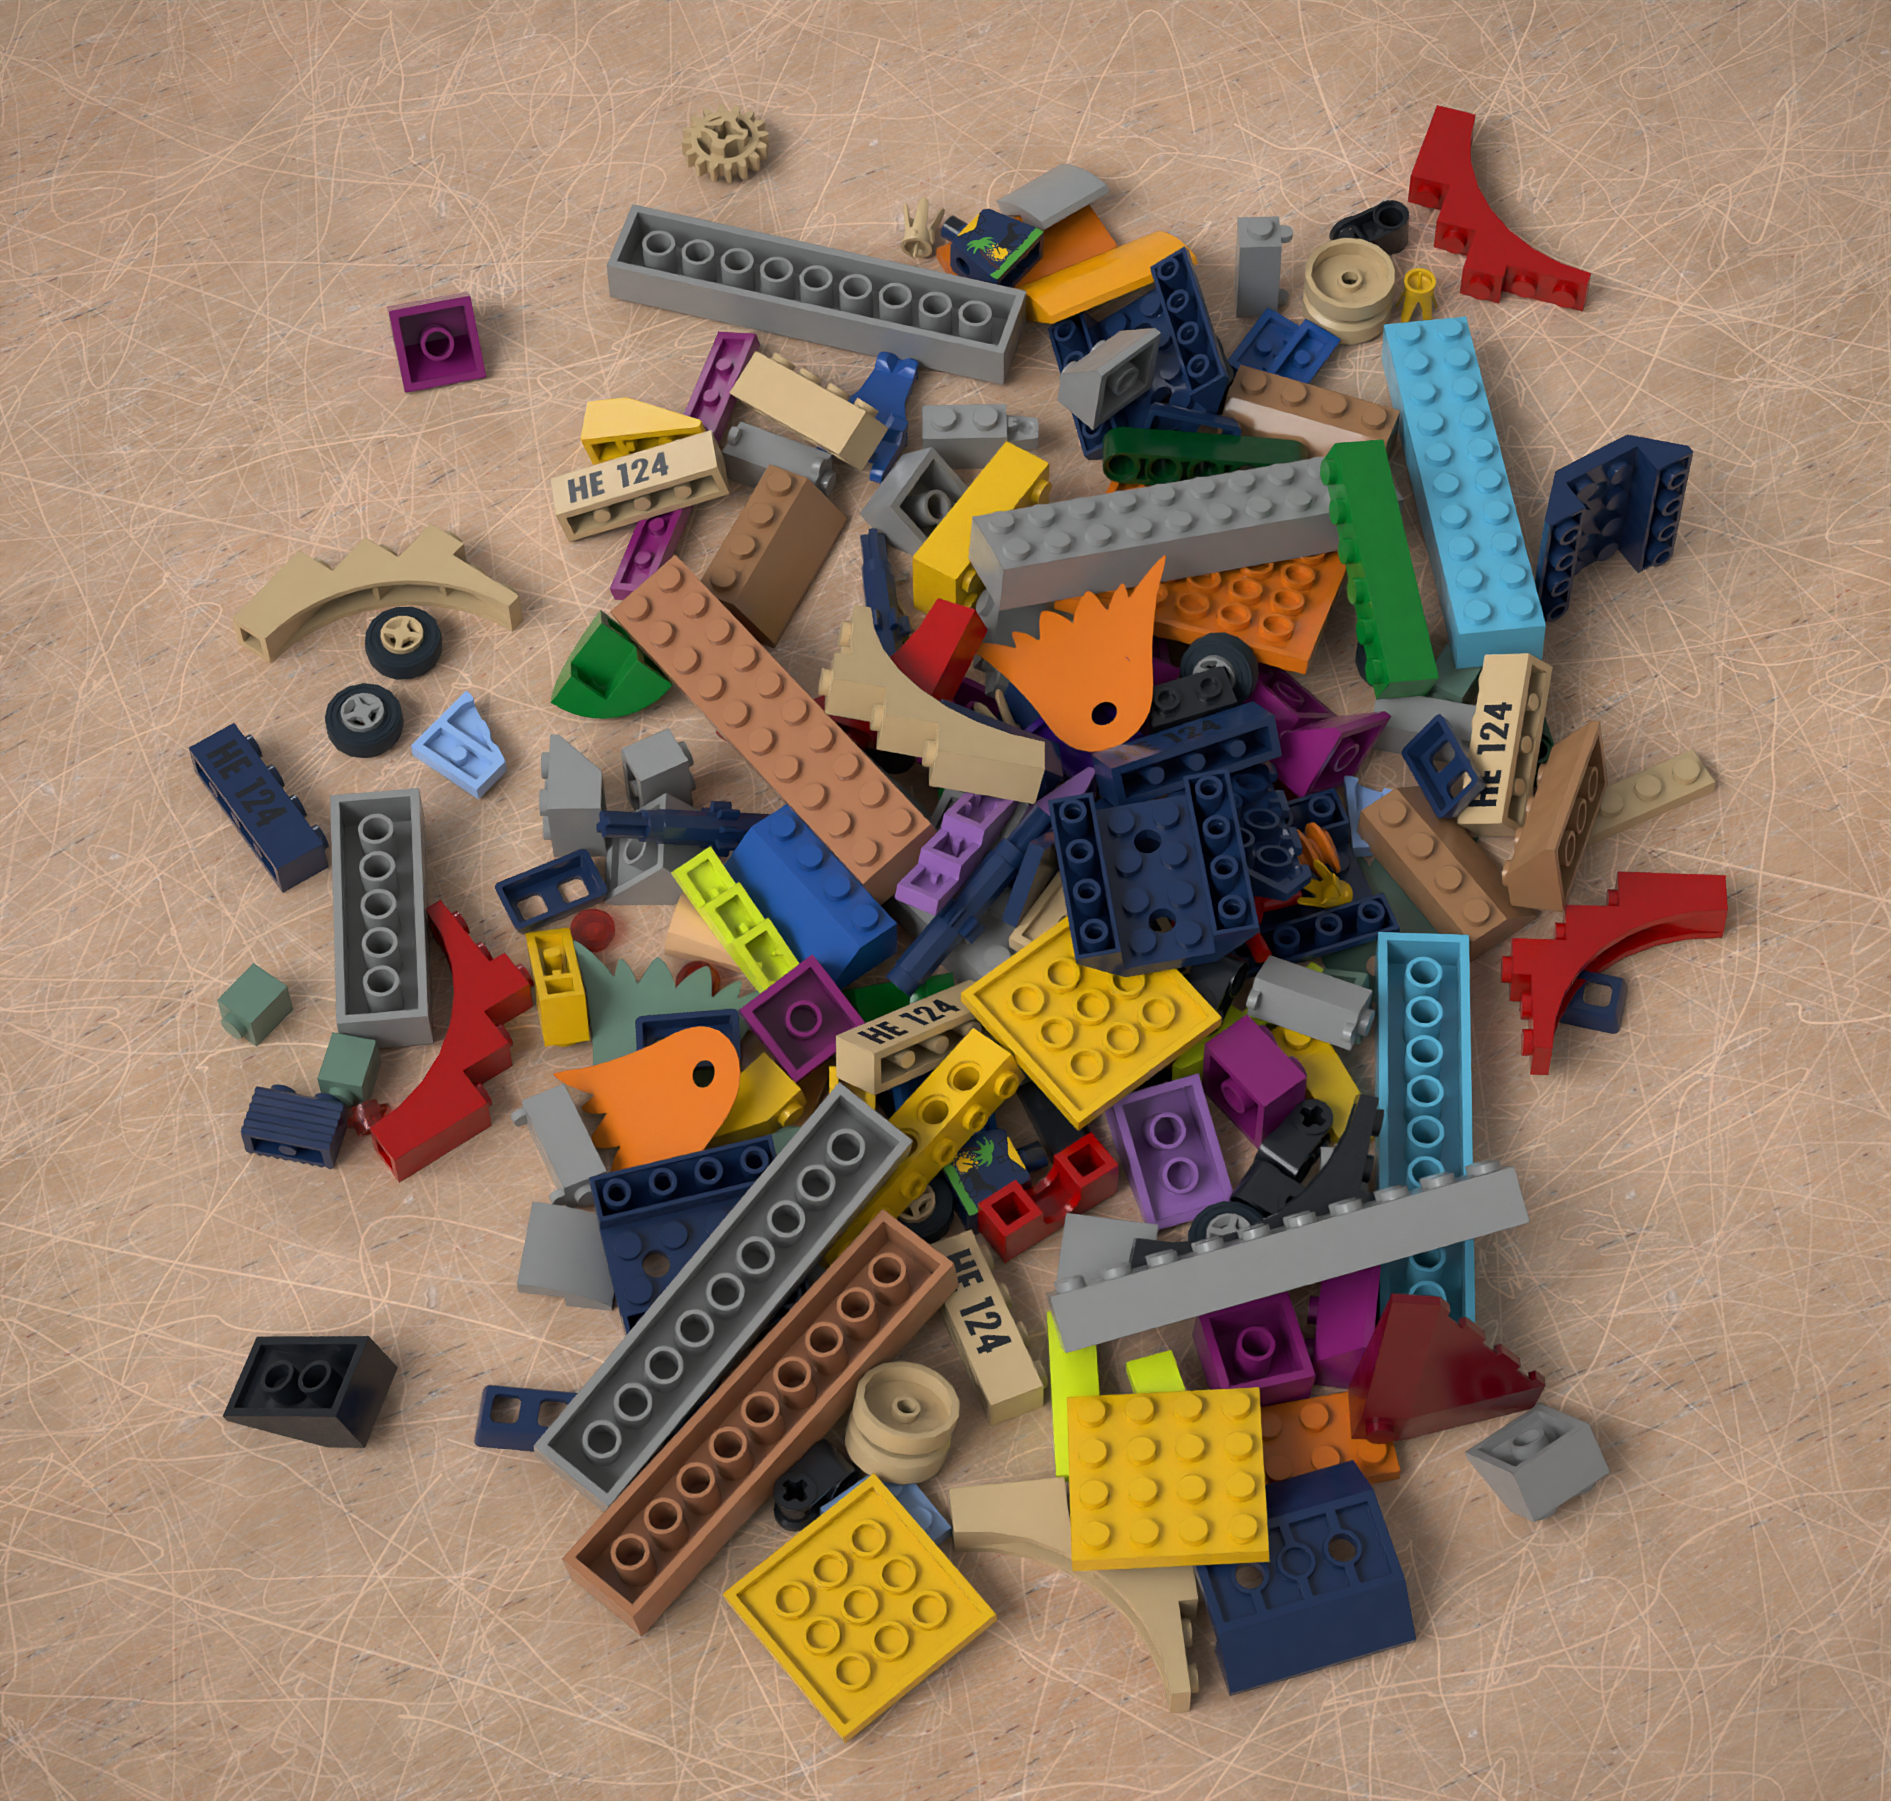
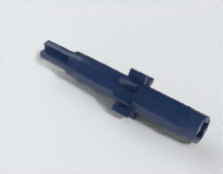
[860,528,911,657]
[596,801,770,857]
[885,805,1052,998]

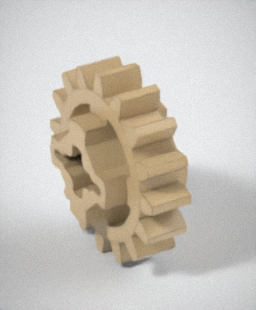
[681,104,769,183]

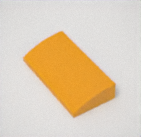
[1016,230,1198,324]

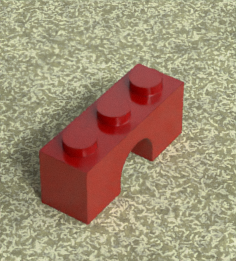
[978,1132,1119,1263]

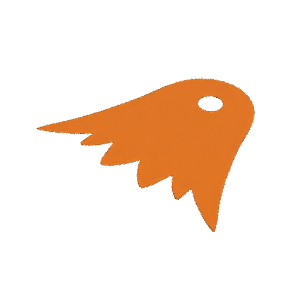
[976,555,1166,752]
[554,1026,741,1172]

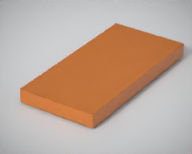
[936,204,1118,289]

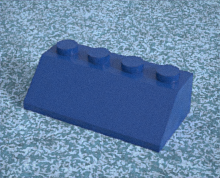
[724,804,897,990]

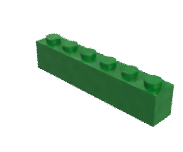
[1320,439,1439,700]

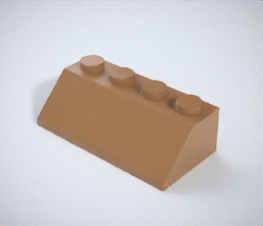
[1217,365,1400,461]
[701,464,848,649]
[1502,720,1608,912]
[1357,786,1537,963]

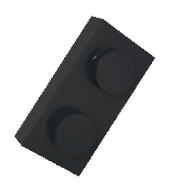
[1016,1080,1091,1164]

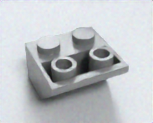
[539,735,607,857]

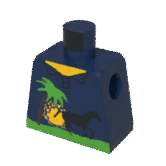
[941,209,1044,288]
[937,1128,1048,1236]

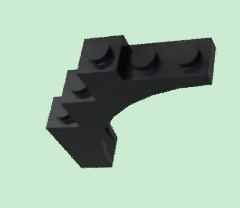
[1128,1094,1384,1269]

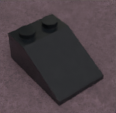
[223,1336,398,1448]

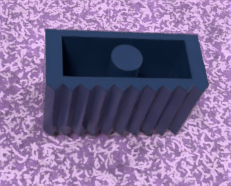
[241,1084,349,1169]

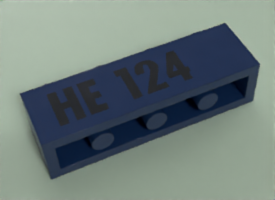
[1091,701,1282,807]
[189,723,329,893]

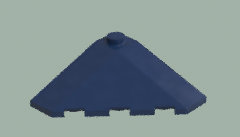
[1136,761,1312,901]

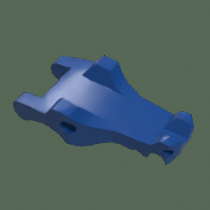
[817,352,919,484]

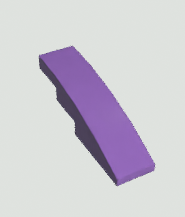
[895,792,1019,916]

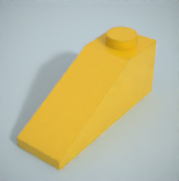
[580,397,706,465]
[525,927,590,1047]
[1271,1026,1375,1145]
[704,1052,807,1150]

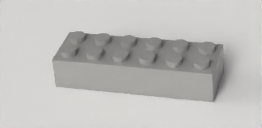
[330,788,434,1048]

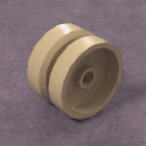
[1302,238,1396,345]
[845,1361,960,1485]

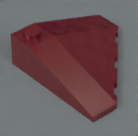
[1348,1293,1546,1444]

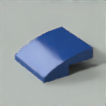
[1228,307,1341,384]

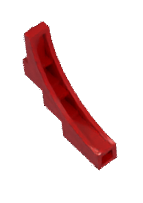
[1408,105,1591,311]
[716,598,988,752]
[1500,871,1728,1075]
[370,900,534,1183]

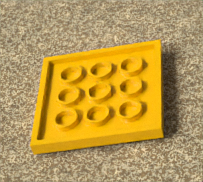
[961,916,1222,1131]
[1067,1387,1270,1571]
[723,1473,997,1743]

